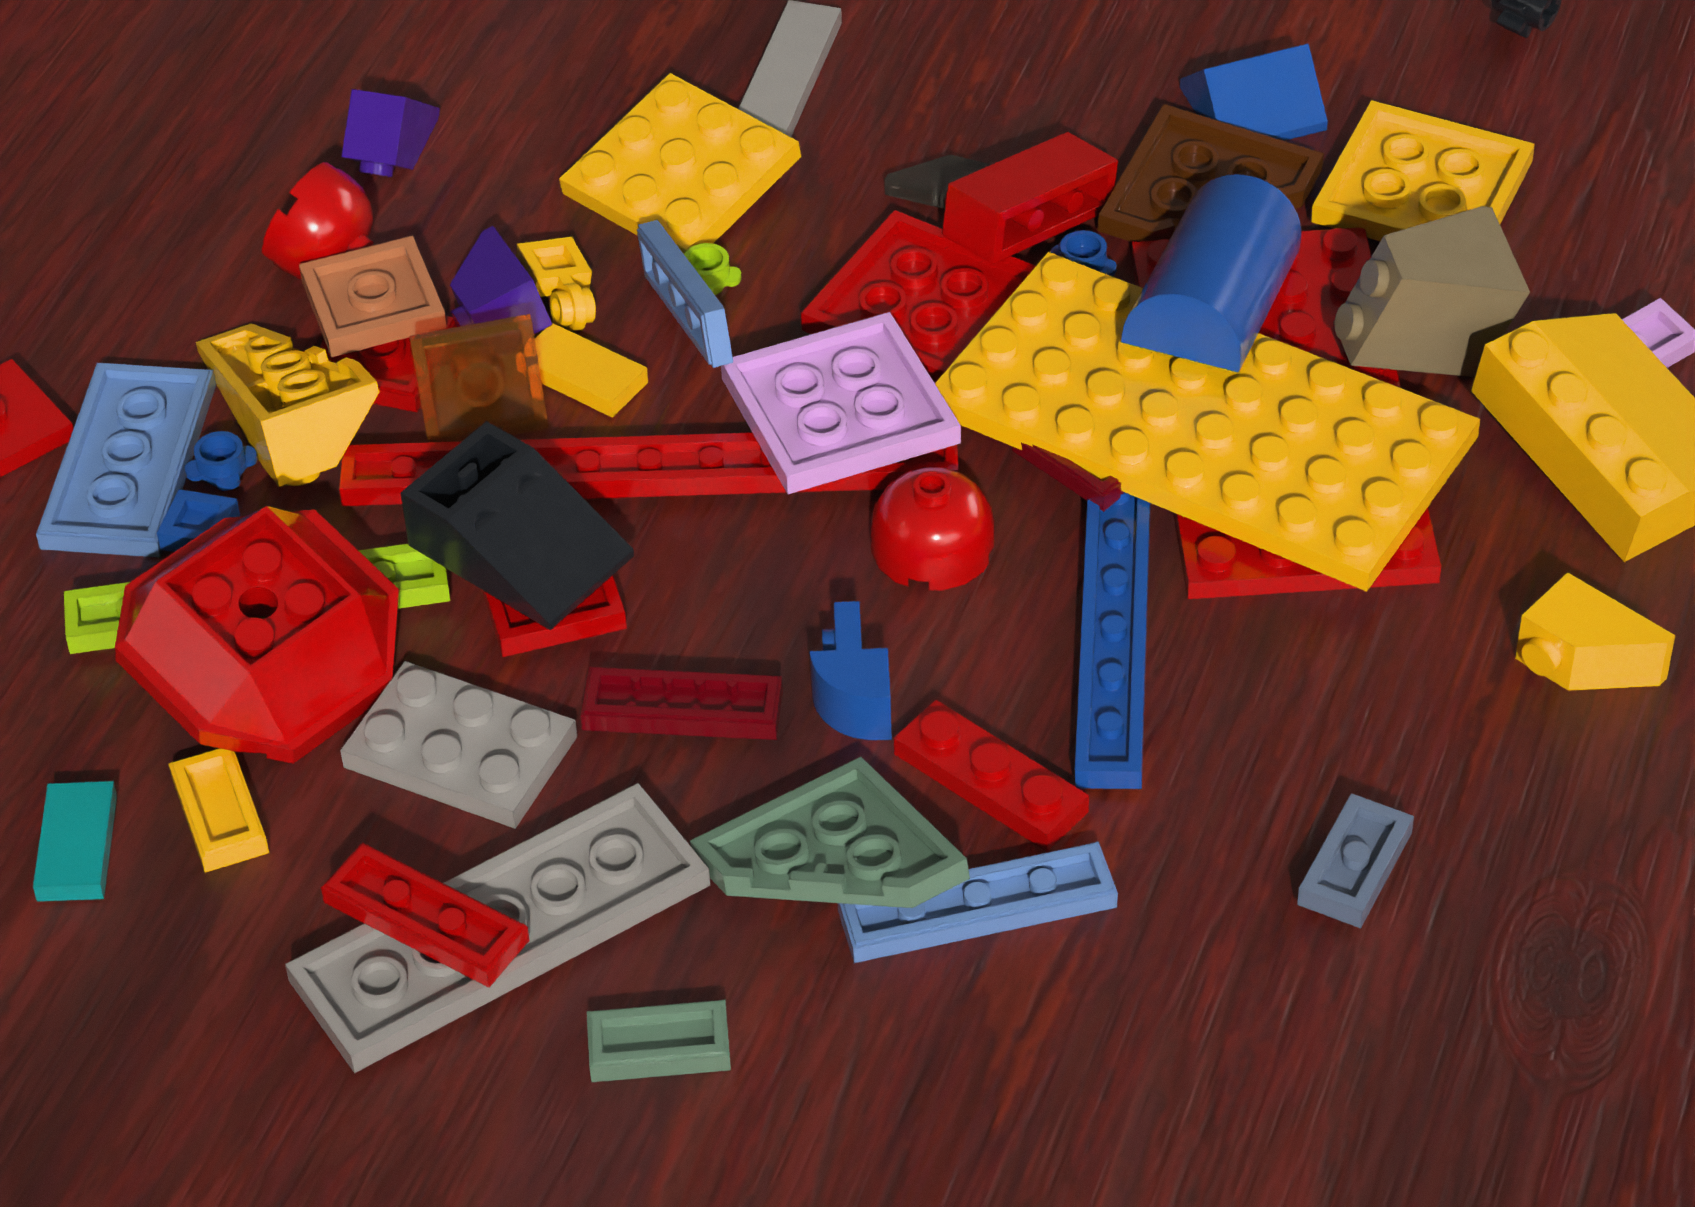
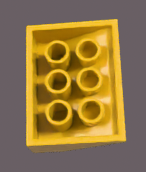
[1471,313,1695,562]

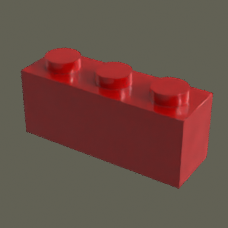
[942,132,1118,264]

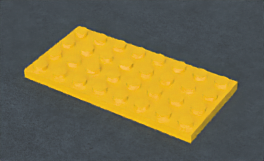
[935,252,1480,592]

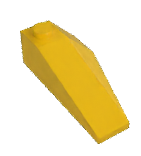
[196,323,379,487]

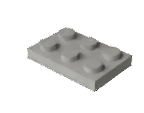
[340,661,577,829]

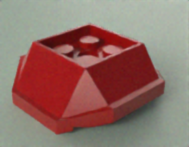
[115,506,399,764]

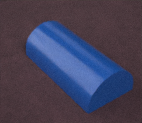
[1121,174,1302,373]

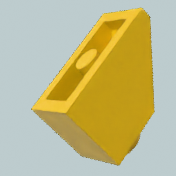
[1515,572,1675,691]

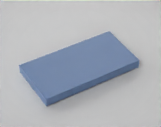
[36,363,216,558]

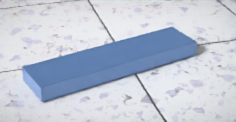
[637,220,733,368]
[837,842,1118,963]

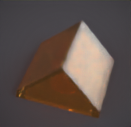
[409,314,549,442]

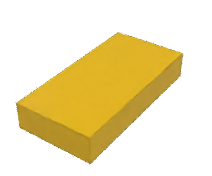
[515,323,648,418]
[168,748,269,873]

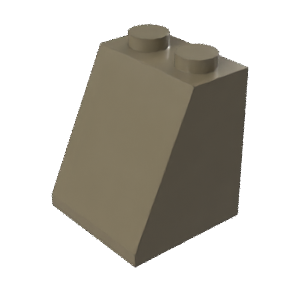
[1333,206,1530,377]

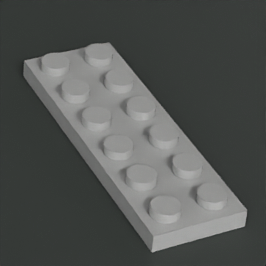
[285,783,710,1073]

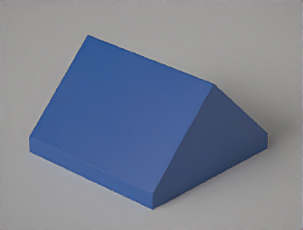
[1180,43,1328,141]

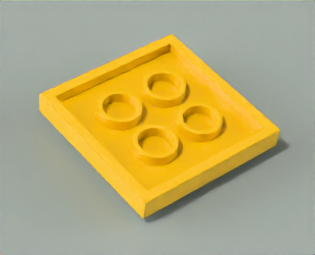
[559,73,801,254]
[1311,100,1535,241]

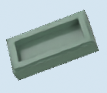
[587,1000,731,1082]

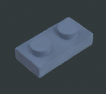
[1297,793,1414,928]

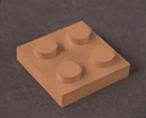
[299,236,447,357]

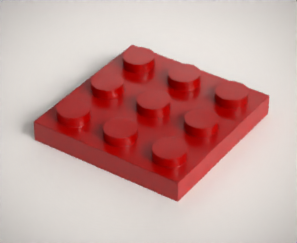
[801,210,1036,383]

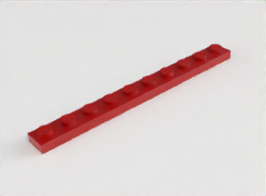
[339,433,959,506]

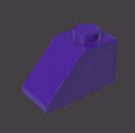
[341,89,440,178]
[450,226,553,357]

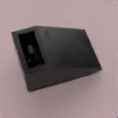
[400,421,634,630]

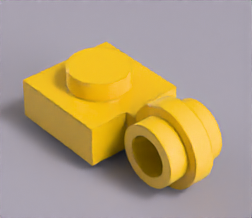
[516,237,596,331]

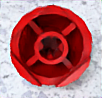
[262,162,374,279]
[871,467,995,591]

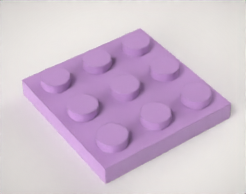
[721,312,961,495]

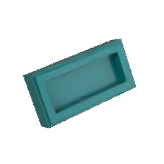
[33,781,117,902]

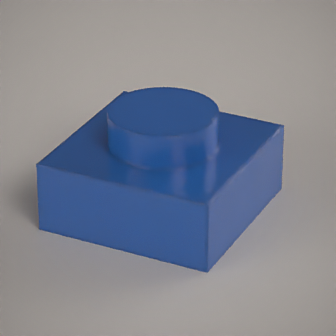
[157,489,240,552]

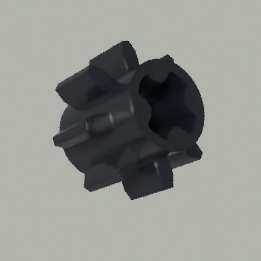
[1492,0,1561,38]

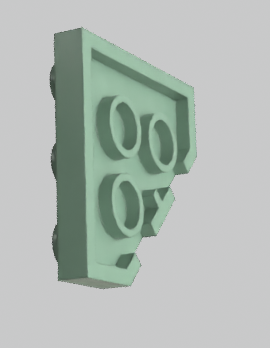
[690,757,970,908]

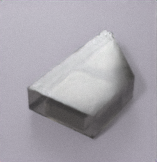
[885,155,992,209]

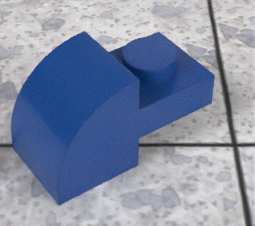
[810,601,892,740]

